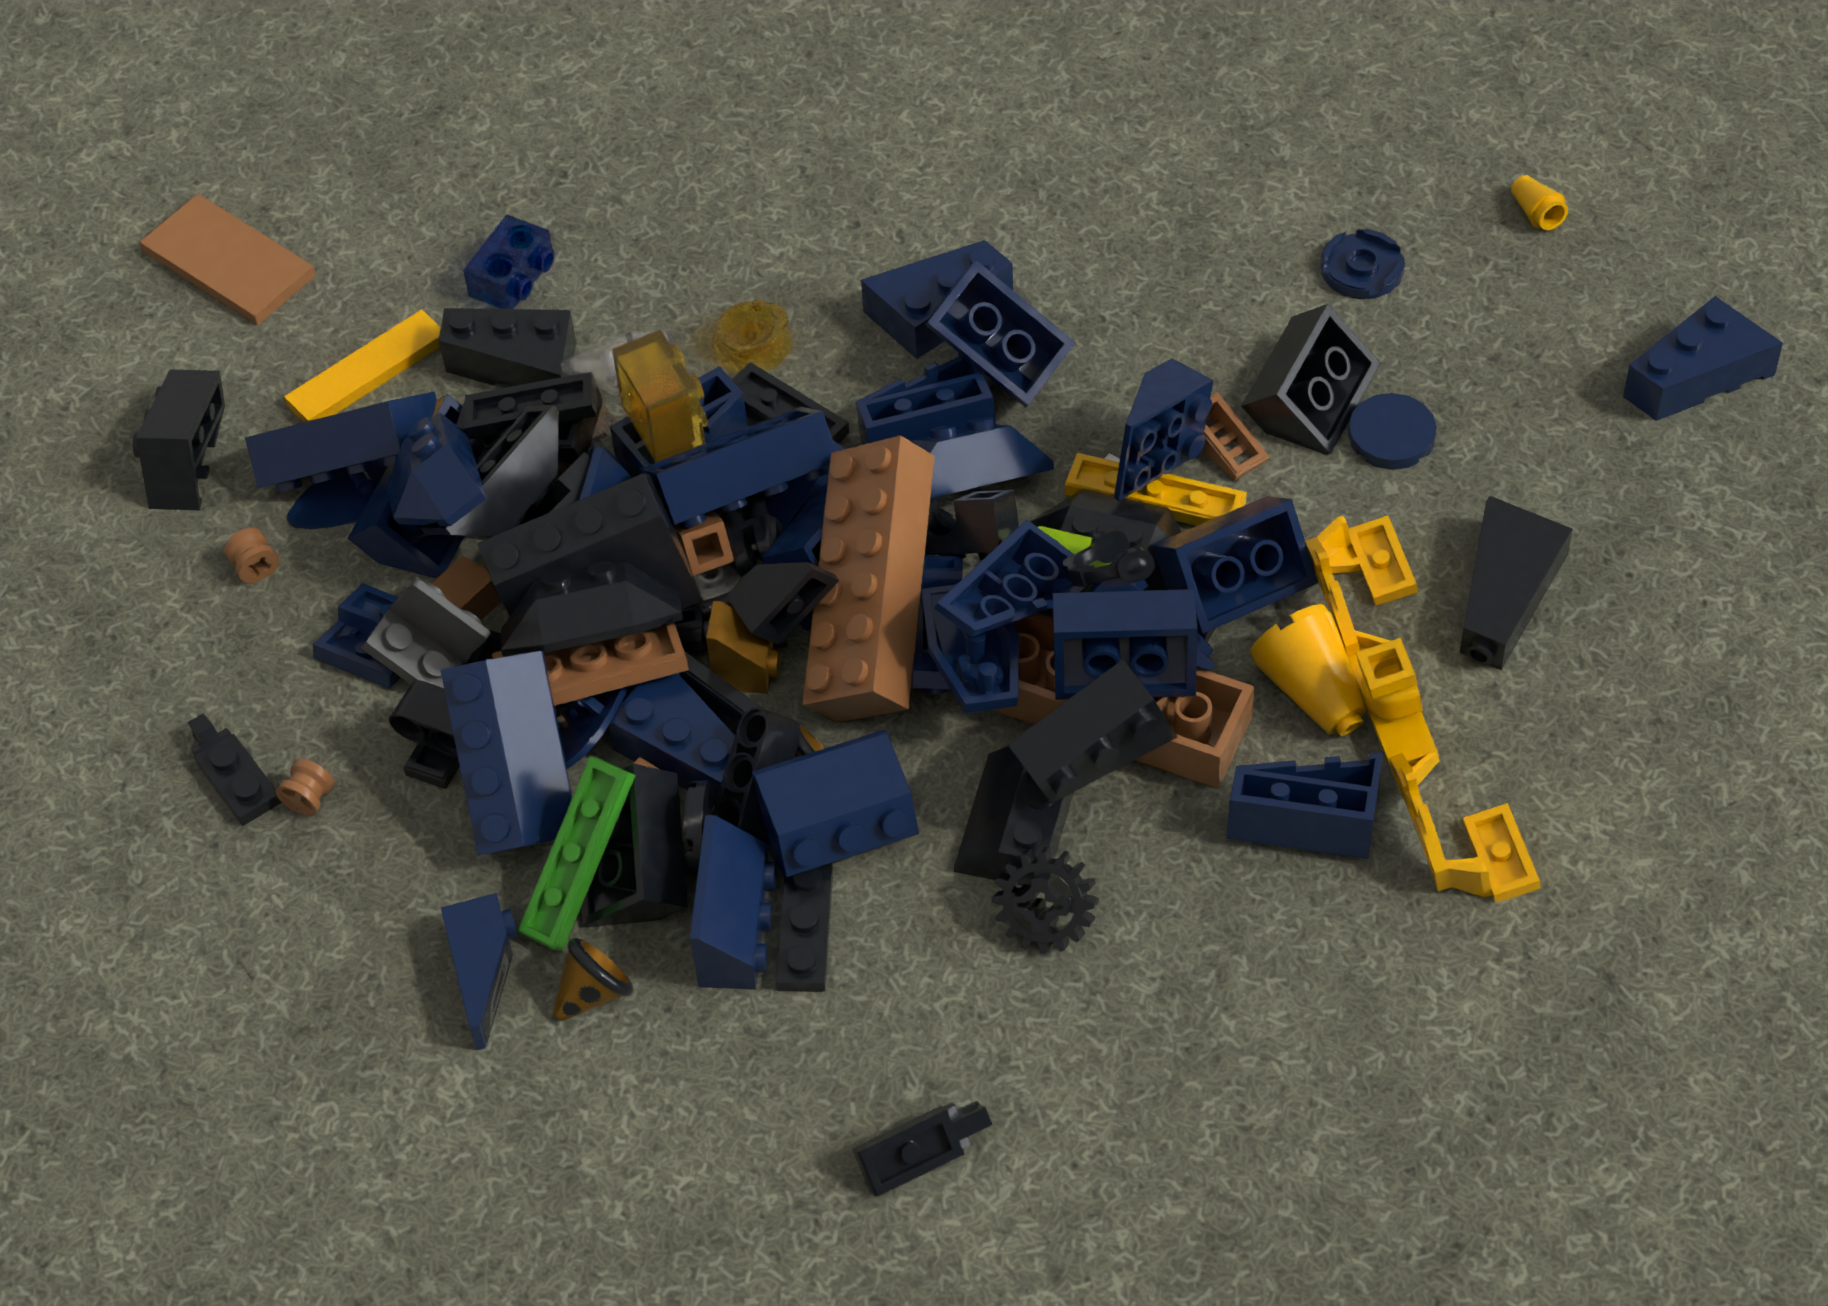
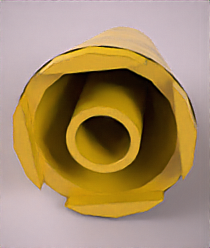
[1250,604,1367,737]

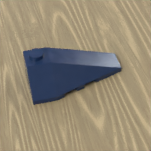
[934,519,1090,637]

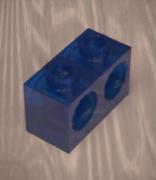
[463,214,555,309]

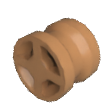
[224,527,280,584]
[276,759,335,817]

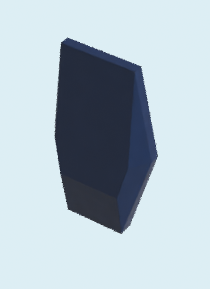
[921,584,1019,713]

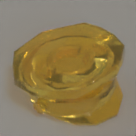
[711,299,793,373]

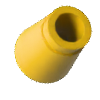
[1511,175,1568,230]

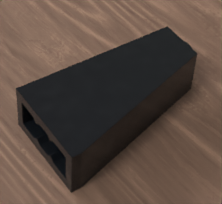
[1460,496,1573,670]

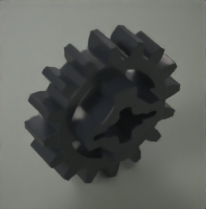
[992,846,1099,954]

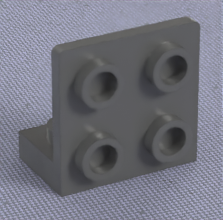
[361,579,490,688]

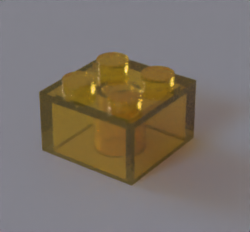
[612,329,708,462]

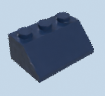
[925,260,1076,408]
[1152,496,1318,634]
[1053,589,1197,700]
[752,730,919,877]
[690,815,777,990]

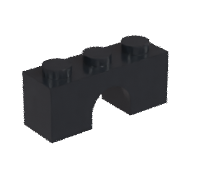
[925,490,1019,560]

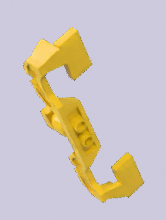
[1305,515,1541,902]

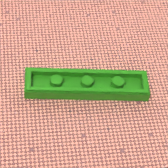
[517,756,636,952]

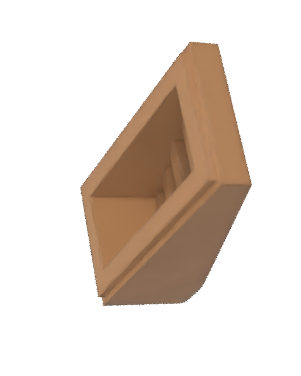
[1202,392,1270,481]

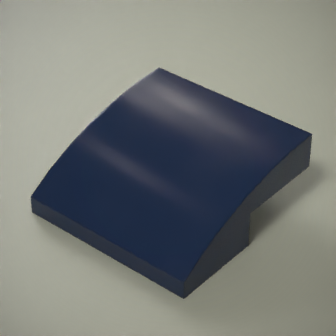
[313,583,400,689]

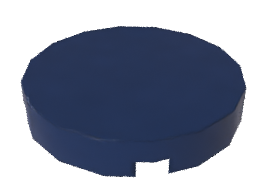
[1320,229,1405,299]
[1348,393,1437,470]

